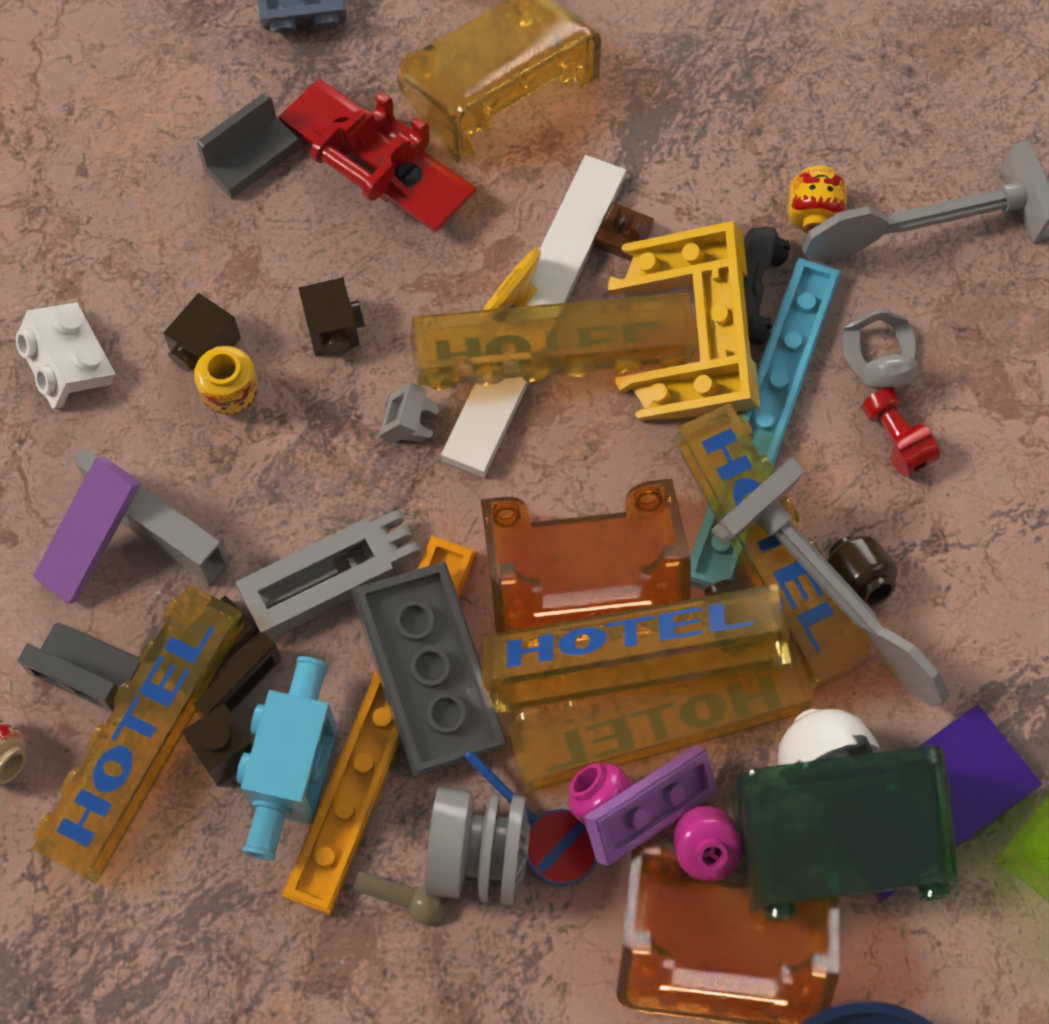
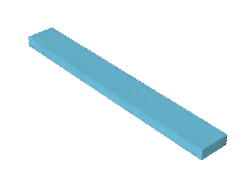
[682,257,842,591]

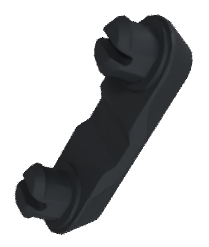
[743,226,791,346]

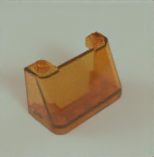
[481,478,691,646]
[616,845,840,1024]

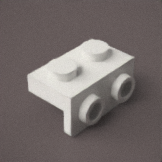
[16,303,116,409]

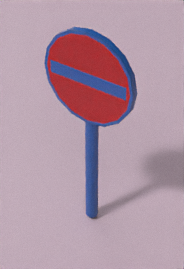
[465,751,597,886]

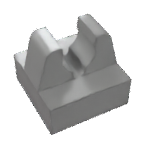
[379,382,439,443]

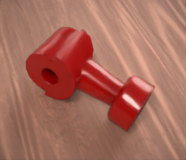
[861,387,940,477]

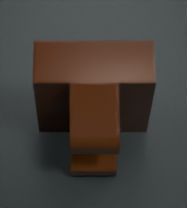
[594,202,654,261]

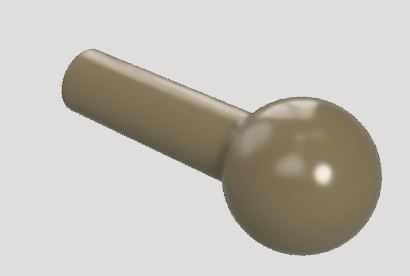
[353,871,449,925]

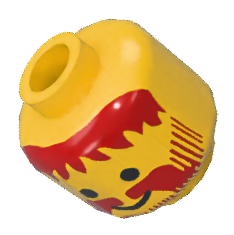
[788,166,847,234]
[194,346,259,415]

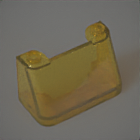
[397,0,601,163]

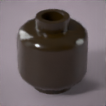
[827,535,898,608]

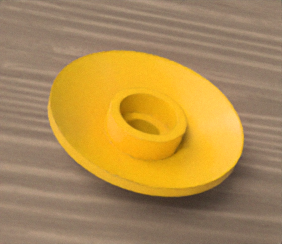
[478,246,541,321]

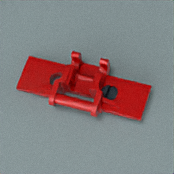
[278,78,477,233]

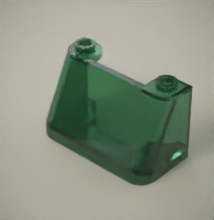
[730,746,959,922]

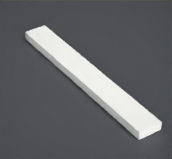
[441,155,626,478]

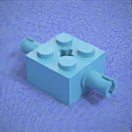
[236,656,338,861]

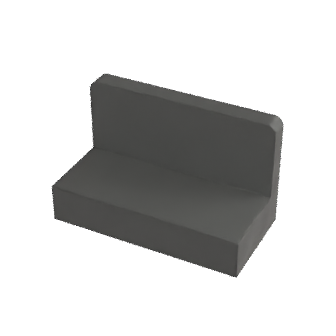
[196,92,300,199]
[17,623,141,714]

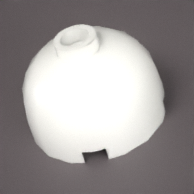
[778,709,883,804]

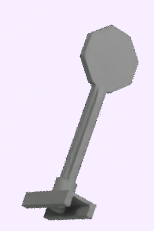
[802,141,1049,263]
[710,457,950,707]

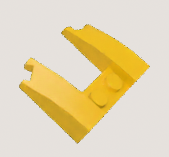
[608,221,760,421]

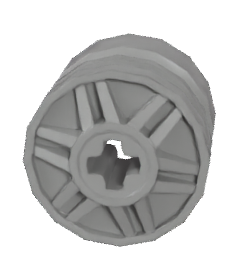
[425,787,530,906]

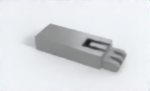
[74,450,229,586]
[235,510,421,639]

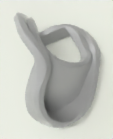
[842,308,918,387]

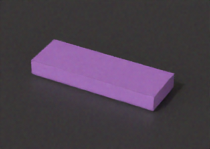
[33,456,141,604]
[584,746,718,866]

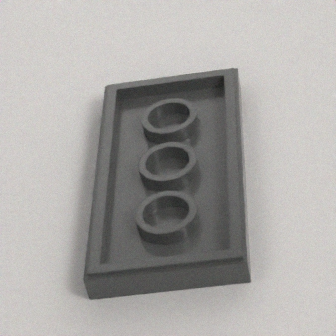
[351,561,509,779]

